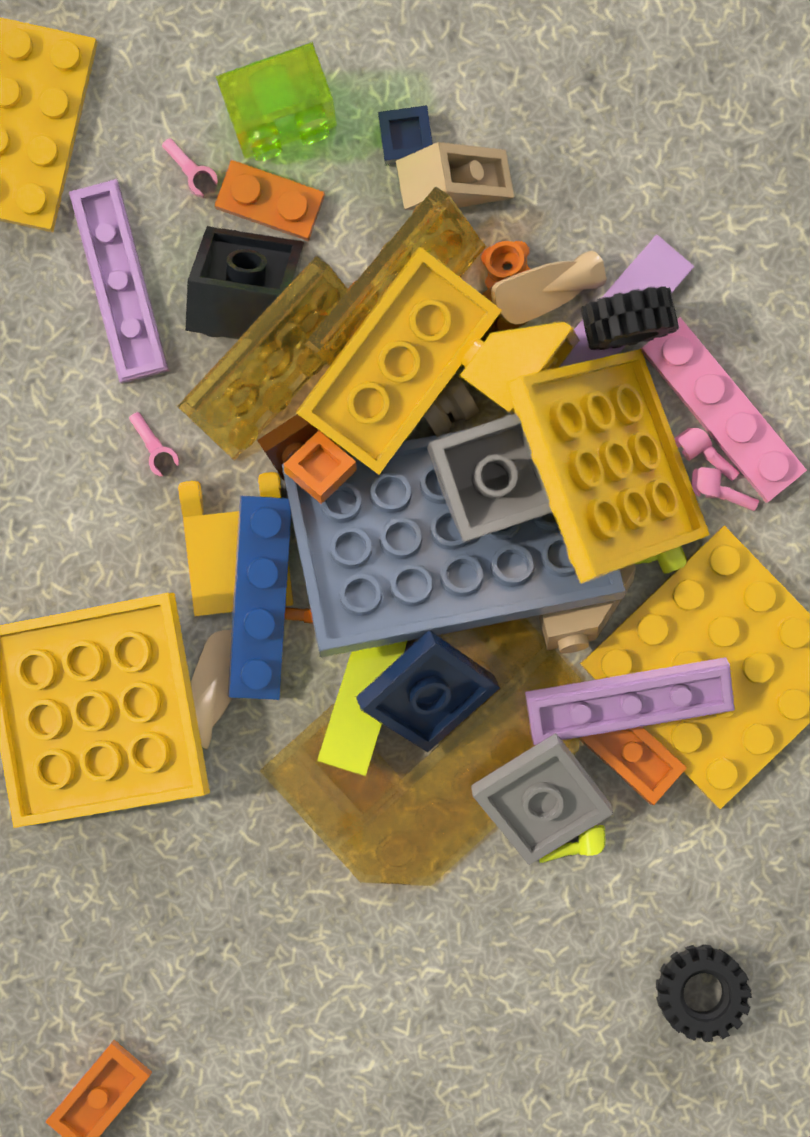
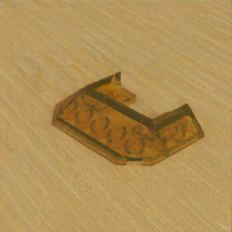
[260,618,582,886]

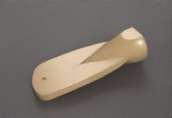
[491,251,607,325]
[191,630,233,750]

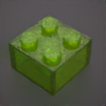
[215,42,337,161]

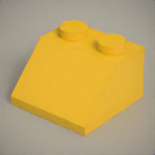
[460,322,580,415]

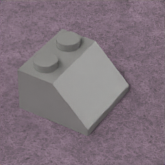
[427,414,552,542]

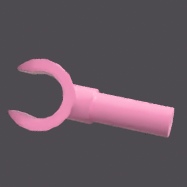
[162,138,218,198]
[129,412,179,477]
[674,428,740,481]
[691,467,759,511]

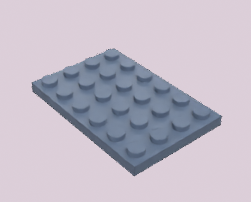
[282,429,625,658]

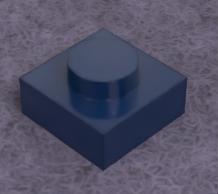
[378,105,433,166]

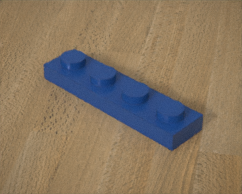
[228,495,291,700]

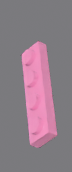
[641,317,807,503]

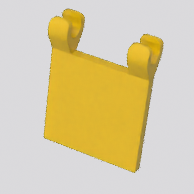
[178,472,294,616]

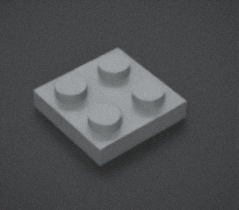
[471,733,614,865]

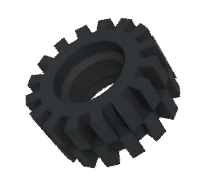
[581,286,679,350]
[655,944,752,1042]

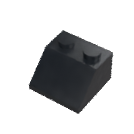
[185,226,304,346]

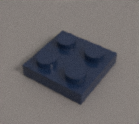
[356,630,500,753]

